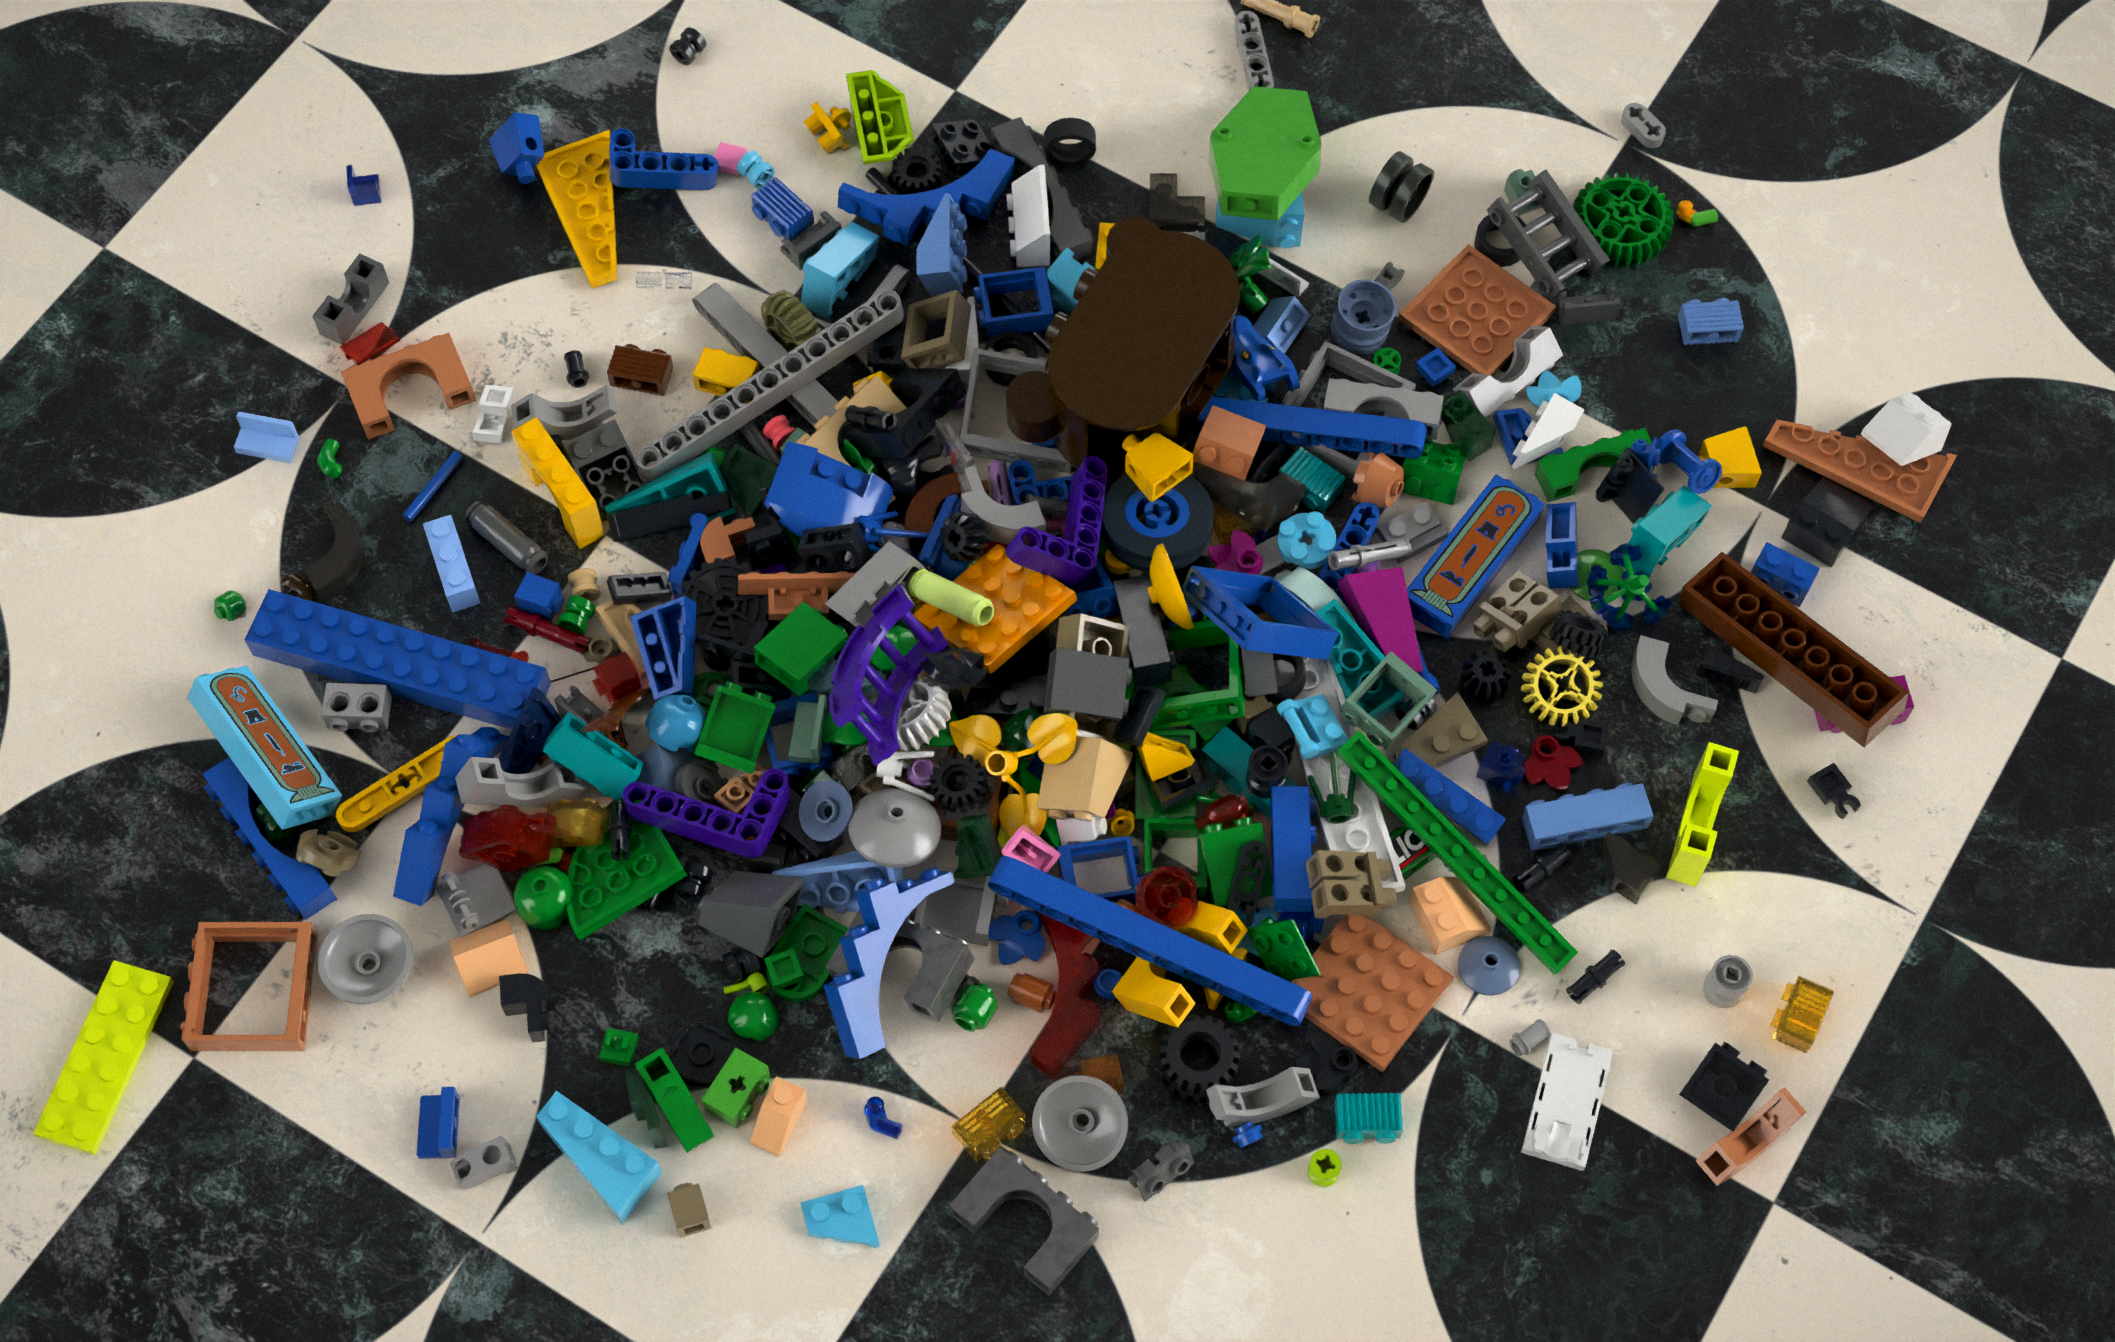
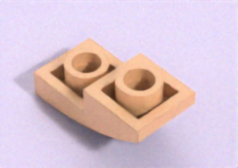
[714,763,767,814]

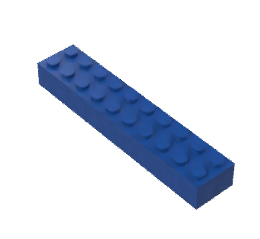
[244,589,551,730]

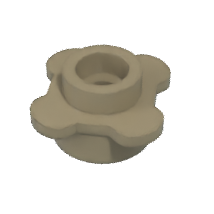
[584,636,619,668]

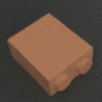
[1192,405,1266,481]

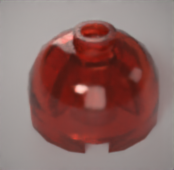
[1134,865,1199,928]

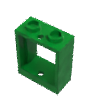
[1143,815,1207,899]

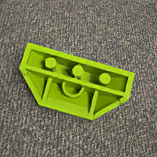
[846,70,914,165]

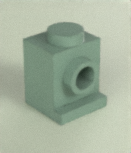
[1504,169,1542,216]

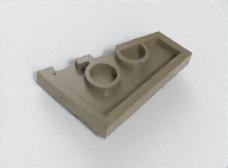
[1393,692,1488,769]

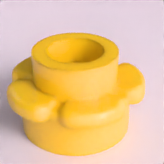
[1106,808,1135,837]

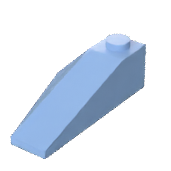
[772,851,904,914]

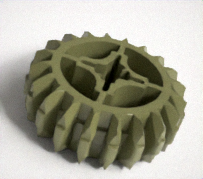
[760,290,822,357]

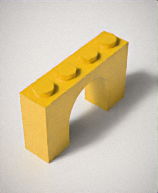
[511,417,605,549]
[1112,896,1248,1028]

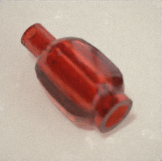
[1194,794,1250,831]

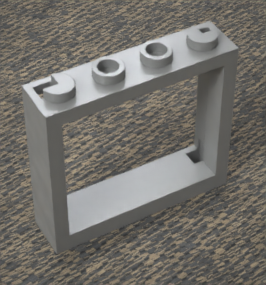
[1281,341,1416,479]
[957,348,1072,473]

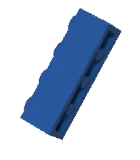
[1393,748,1506,846]
[1270,786,1316,912]

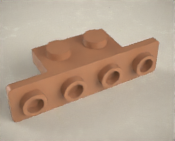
[738,571,856,620]

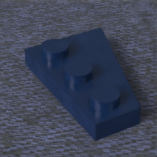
[498,687,562,774]

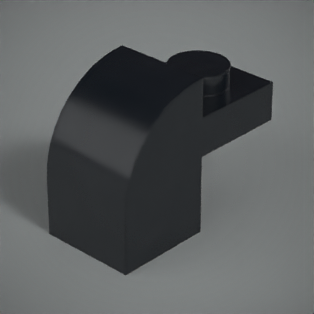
[499,973,556,1043]

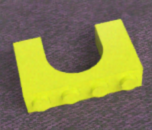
[1666,742,1739,887]

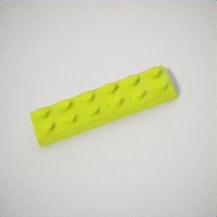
[33,960,174,1155]

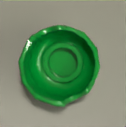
[728,992,779,1041]

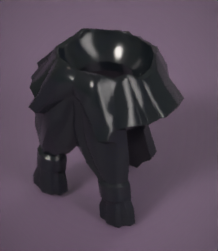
[876,435,956,499]

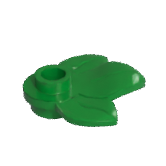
[838,439,878,475]

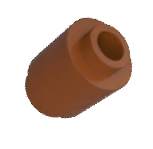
[1007,973,1057,1013]

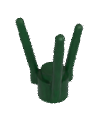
[1308,751,1356,824]

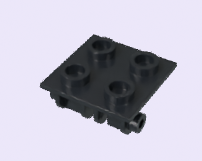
[931,119,994,175]
[1596,447,1665,524]

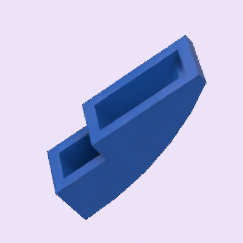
[1546,502,1578,589]

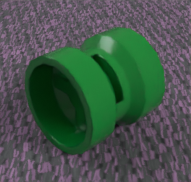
[557,595,596,635]

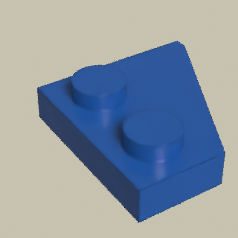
[1493,408,1564,465]

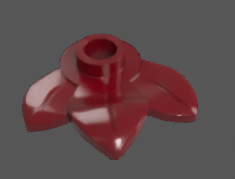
[1524,735,1583,791]

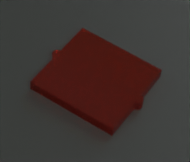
[340,322,401,365]

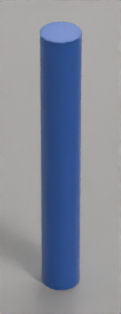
[402,451,463,523]

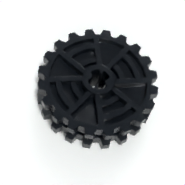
[677,558,773,646]

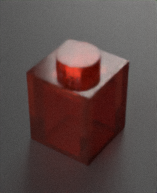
[592,652,642,704]

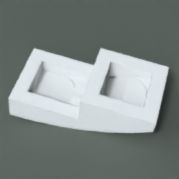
[473,385,514,444]

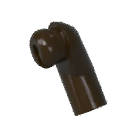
[280,572,313,601]

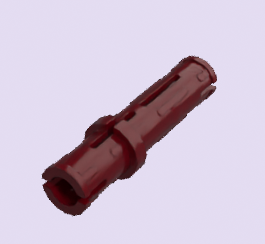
[504,605,592,655]

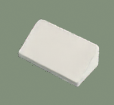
[1258,258,1309,297]

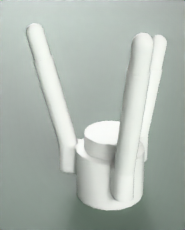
[876,751,940,801]

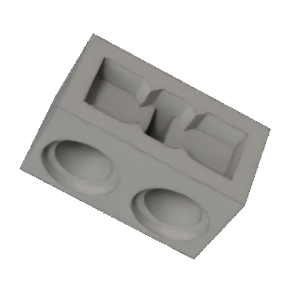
[321,683,392,732]

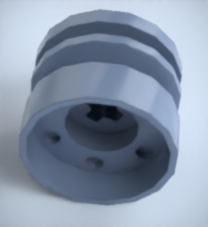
[1330,279,1397,354]

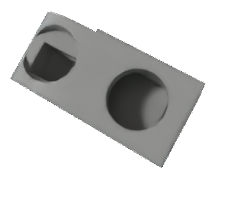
[450,1136,519,1189]

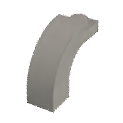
[511,385,617,440]
[960,465,1046,544]
[1631,635,1718,725]
[1206,1067,1320,1127]

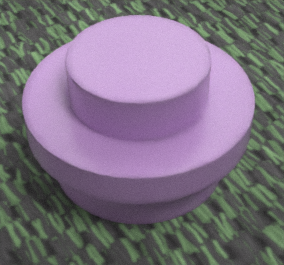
[906,759,935,788]

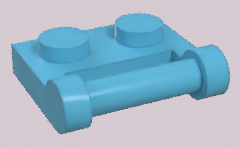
[1277,694,1349,759]

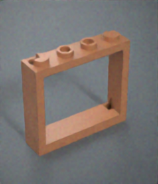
[180,922,318,1051]

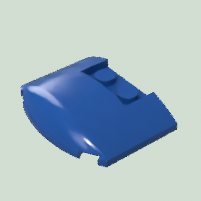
[764,442,894,545]

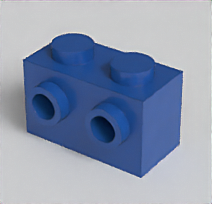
[1751,542,1820,607]

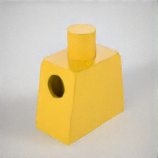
[1698,426,1762,488]
[1122,433,1193,502]

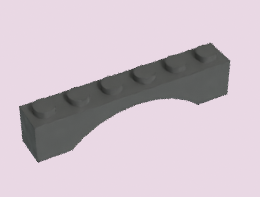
[991,117,1094,261]

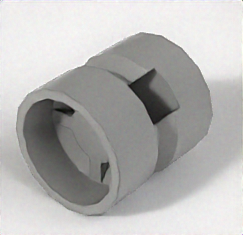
[1703,955,1753,1008]

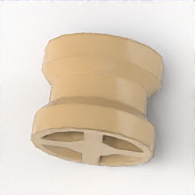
[567,568,601,602]

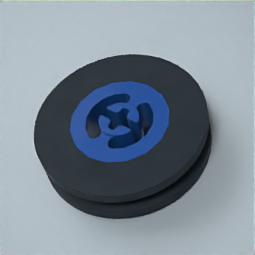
[1101,474,1214,572]

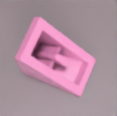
[1000,824,1061,873]

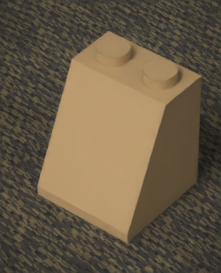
[1037,737,1133,822]

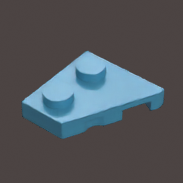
[801,1185,880,1248]

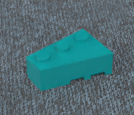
[1618,485,1712,579]

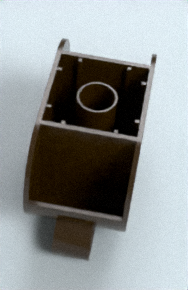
[1006,216,1240,482]

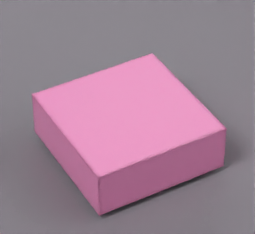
[714,142,747,175]

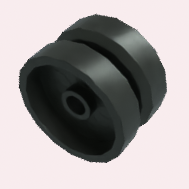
[1369,151,1434,223]

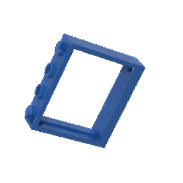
[1181,565,1339,660]

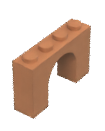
[341,333,476,440]

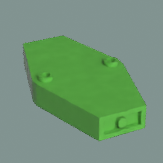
[1209,86,1321,220]

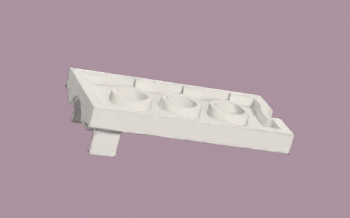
[1521,1033,1613,1171]

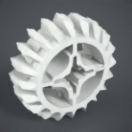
[876,676,952,752]

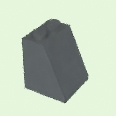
[698,871,805,958]

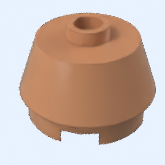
[1352,452,1404,508]

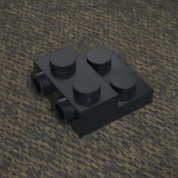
[1679,1041,1769,1132]

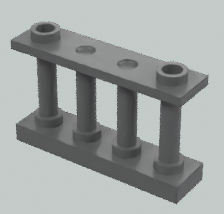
[1486,170,1610,301]

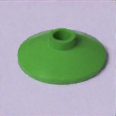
[1570,549,1624,602]

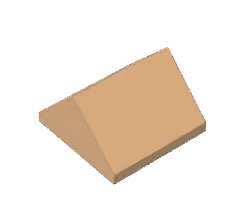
[449,918,529,997]

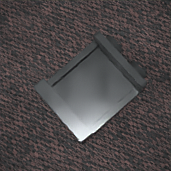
[1043,647,1132,723]

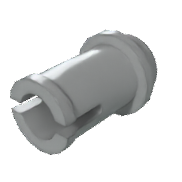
[1509,1019,1551,1056]

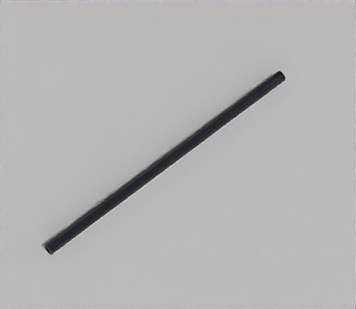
[865,167,1051,355]

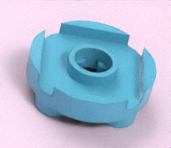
[1277,511,1336,569]

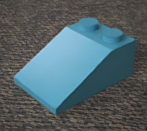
[1215,192,1304,248]

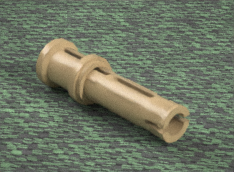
[1241,0,1320,38]

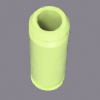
[908,569,994,627]

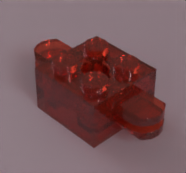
[459,804,557,873]

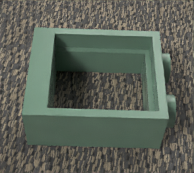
[1340,651,1437,750]

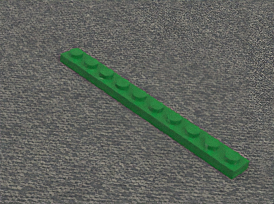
[1336,731,1578,975]

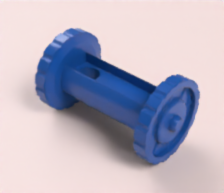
[1656,429,1722,494]

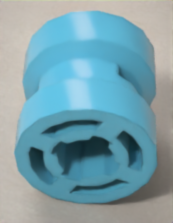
[737,150,775,189]

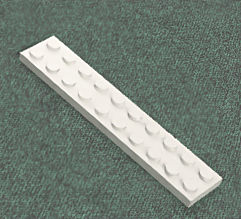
[1274,657,1406,893]

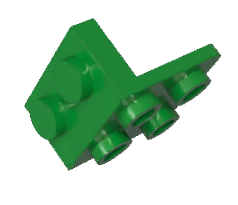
[1401,438,1467,505]

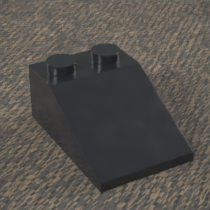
[1781,476,1875,568]

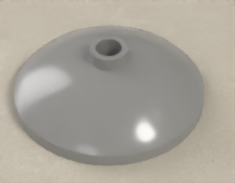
[848,788,941,868]
[318,914,413,1005]
[1032,1075,1128,1172]

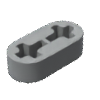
[1621,103,1666,148]

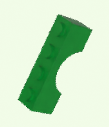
[1535,428,1655,502]

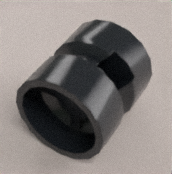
[1246,745,1288,799]

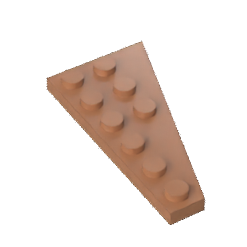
[1763,420,1957,523]

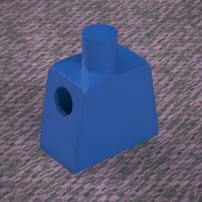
[489,112,544,184]

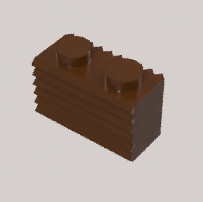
[607,344,673,396]

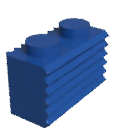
[751,177,814,241]

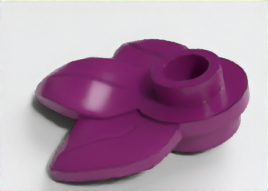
[1208,529,1263,575]

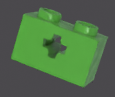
[701,1048,771,1128]

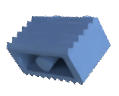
[1678,298,1744,345]

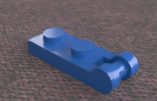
[668,513,708,595]

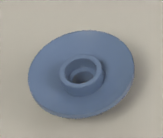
[799,780,852,842]
[1458,936,1520,996]

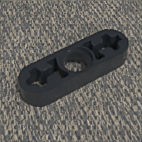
[1225,840,1268,928]

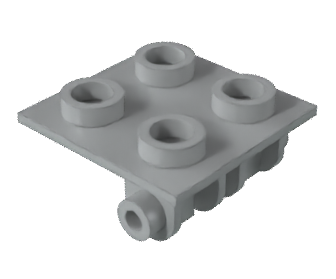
[436,859,516,937]

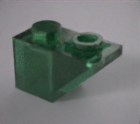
[1441,390,1496,462]

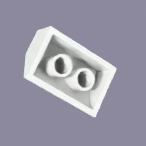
[1006,165,1050,267]

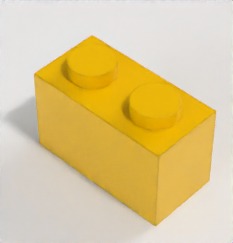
[692,347,759,403]

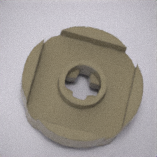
[296,829,361,877]

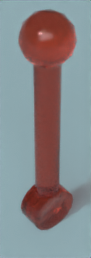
[469,638,529,662]

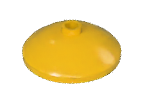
[1147,543,1194,630]

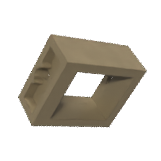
[901,290,971,368]

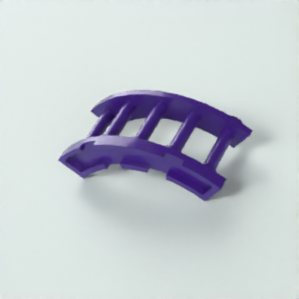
[829,584,949,766]

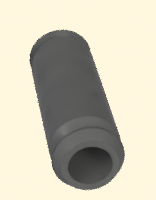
[465,501,548,575]

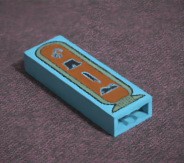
[187,665,342,830]

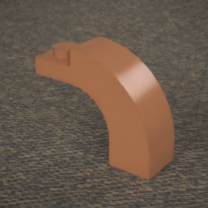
[1696,1088,1807,1186]

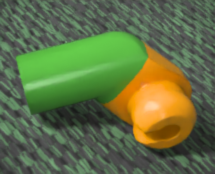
[1676,200,1718,226]

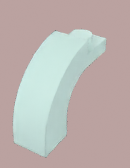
[1270,566,1357,624]

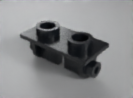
[1237,441,1289,500]

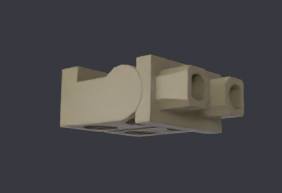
[1472,570,1563,653]
[1305,850,1397,918]

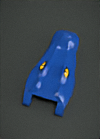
[1232,315,1300,402]

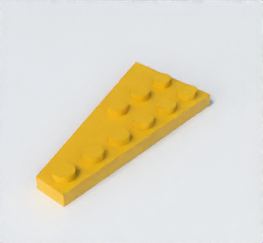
[535,130,618,289]

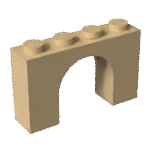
[795,375,907,466]

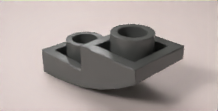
[1240,646,1278,698]

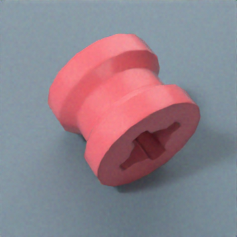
[763,415,795,451]

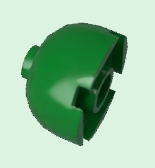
[514,866,574,930]

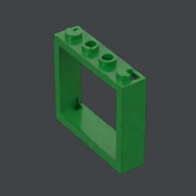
[1125,620,1245,731]

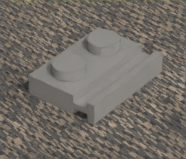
[1376,501,1448,564]

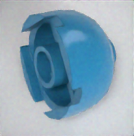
[644,695,706,753]

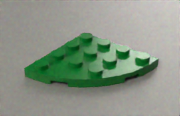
[566,797,688,940]

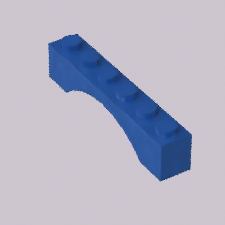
[203,757,337,920]

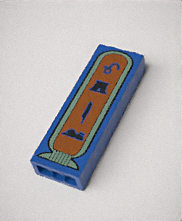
[1407,474,1545,639]

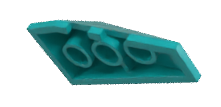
[605,452,736,523]
[1316,599,1407,720]

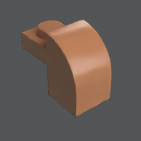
[700,517,756,565]

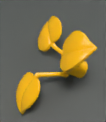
[949,713,1077,838]

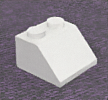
[1861,392,1952,466]

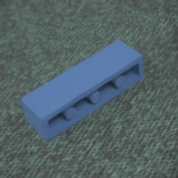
[1521,783,1654,851]

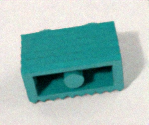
[1277,447,1346,513]
[1334,1093,1403,1144]

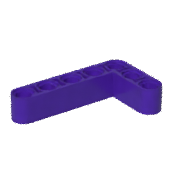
[1006,456,1108,585]
[622,768,791,858]

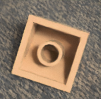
[1408,877,1491,955]

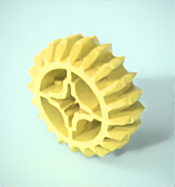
[1521,646,1603,727]

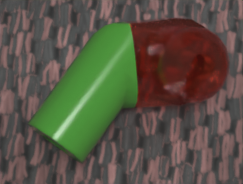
[533,847,573,875]

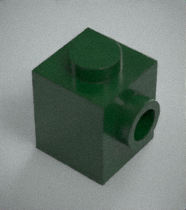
[1001,708,1041,758]

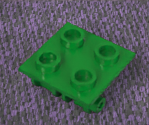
[1247,917,1321,981]

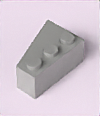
[825,541,926,628]

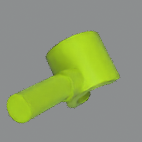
[723,972,770,995]

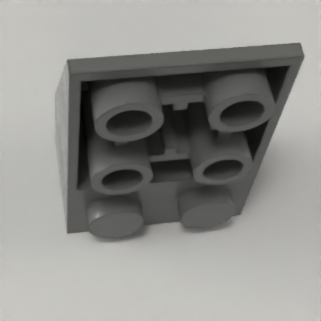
[560,419,646,522]

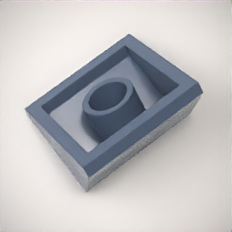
[635,744,703,812]

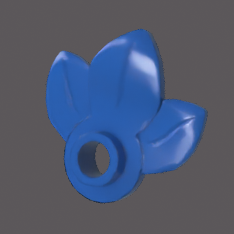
[989,910,1045,965]

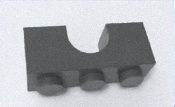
[312,253,390,345]

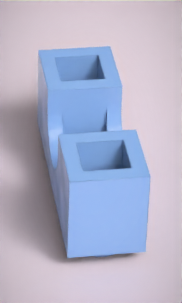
[423,515,481,613]

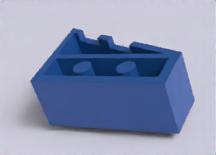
[630,596,696,701]

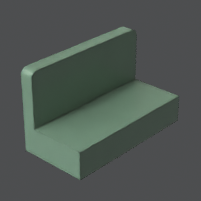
[788,694,828,764]

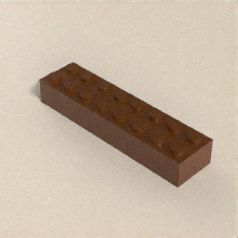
[1680,552,1909,748]

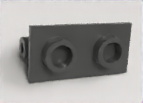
[1128,1140,1194,1202]

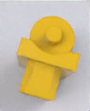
[804,101,852,154]

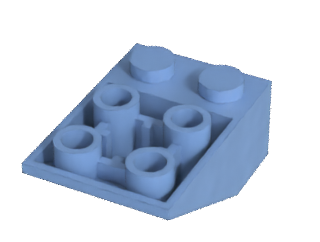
[917,193,967,296]

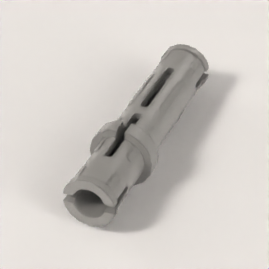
[1328,538,1411,570]

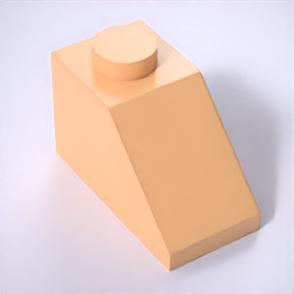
[750,1076,807,1157]

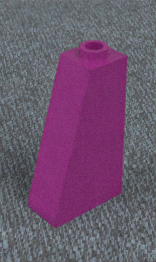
[1337,567,1423,674]

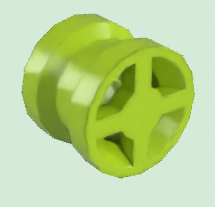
[1308,1149,1342,1187]

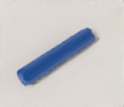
[918,494,961,567]

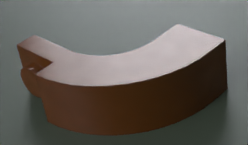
[905,473,989,552]

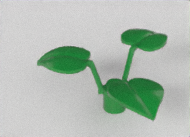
[1227,235,1271,314]
[822,626,958,747]

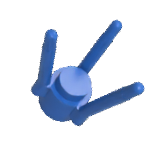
[854,511,928,553]

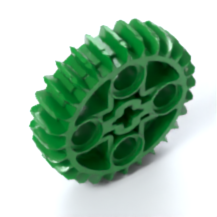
[1573,172,1674,267]

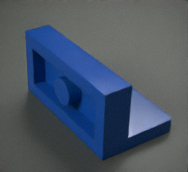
[417,1087,460,1159]

